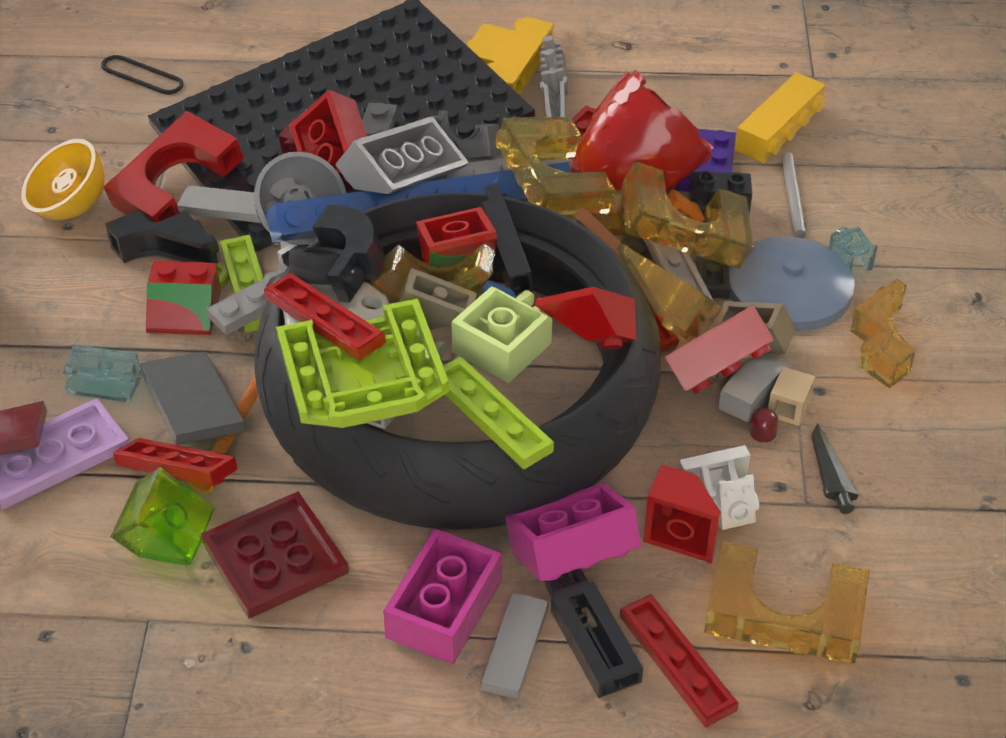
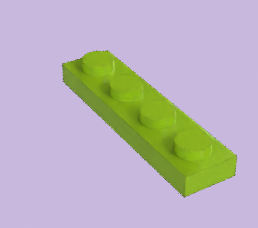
[219,235,264,333]
[443,356,554,469]

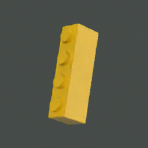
[734,72,826,163]

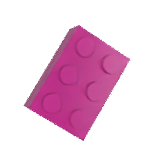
[505,482,641,582]
[383,528,502,664]

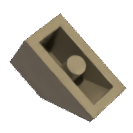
[396,268,477,330]
[714,301,796,354]

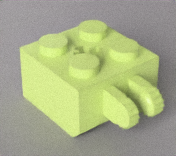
[451,286,553,384]

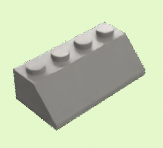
[335,116,469,194]

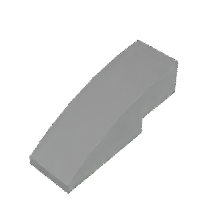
[718,354,793,423]

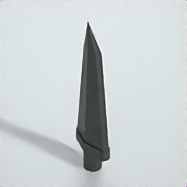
[811,423,858,514]

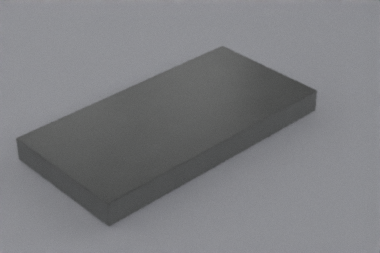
[140,351,244,445]

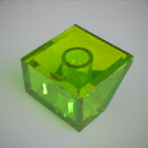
[110,467,215,566]

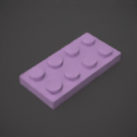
[0,398,129,510]

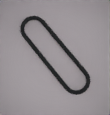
[101,55,184,94]

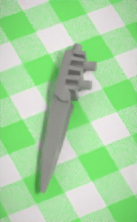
[540,35,568,156]

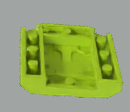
[276,298,449,428]

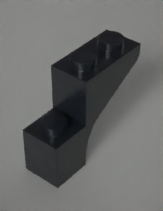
[105,210,219,264]

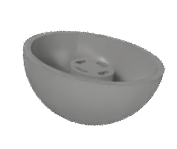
[254,152,346,245]

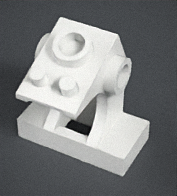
[678,445,759,530]

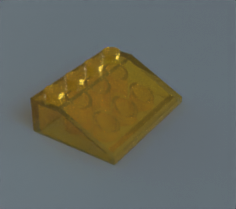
[617,243,722,342]

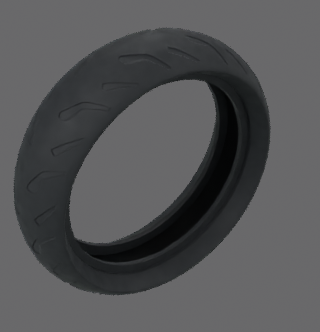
[254,193,661,530]

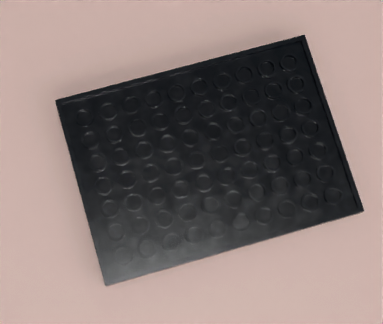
[148,0,535,253]

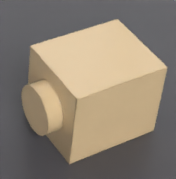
[768,366,815,426]

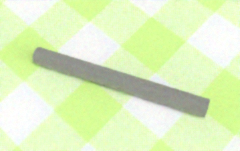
[782,153,806,238]

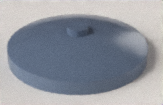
[729,236,855,331]

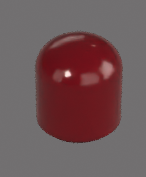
[749,408,778,442]

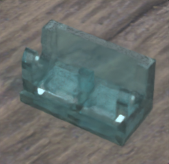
[63,344,142,403]

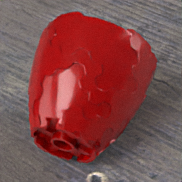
[570,70,714,216]

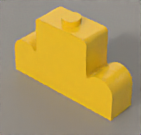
[466,17,554,95]

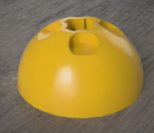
[22,139,105,221]

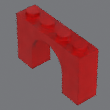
[103,111,244,223]

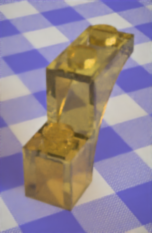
[850,279,916,388]

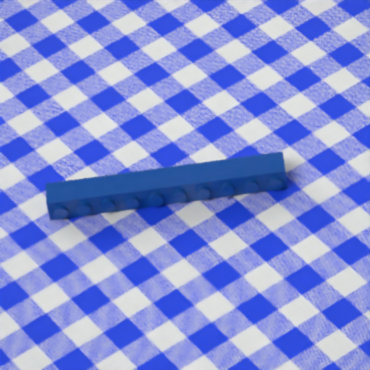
[266,161,575,243]

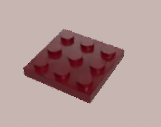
[200,491,349,619]

